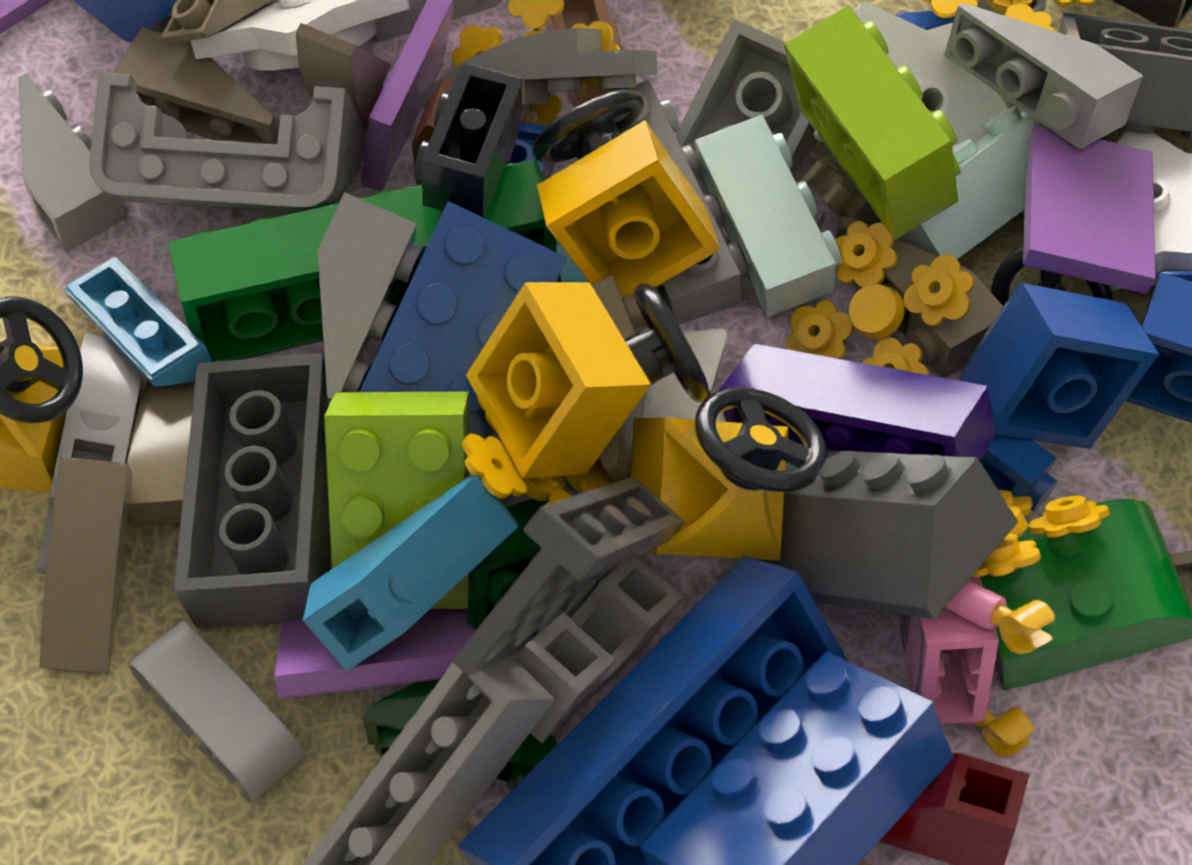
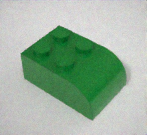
[980,499,1192,690]

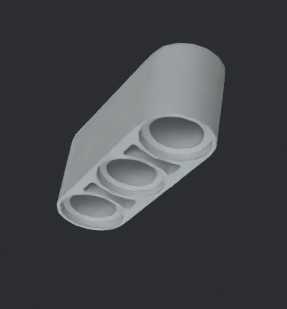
[128,621,306,804]

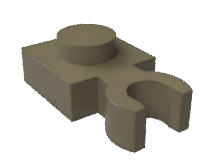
[802,159,881,225]

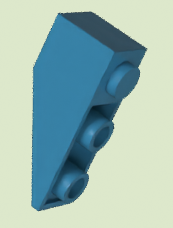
[303,474,518,672]

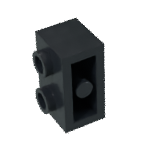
[414,62,523,218]

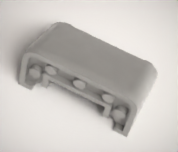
[89,72,366,213]

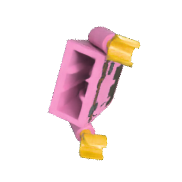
[900,577,1055,758]

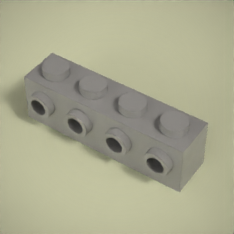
[620,80,748,325]
[303,655,555,865]

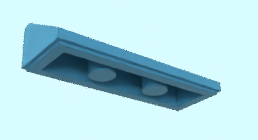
[63,256,212,387]

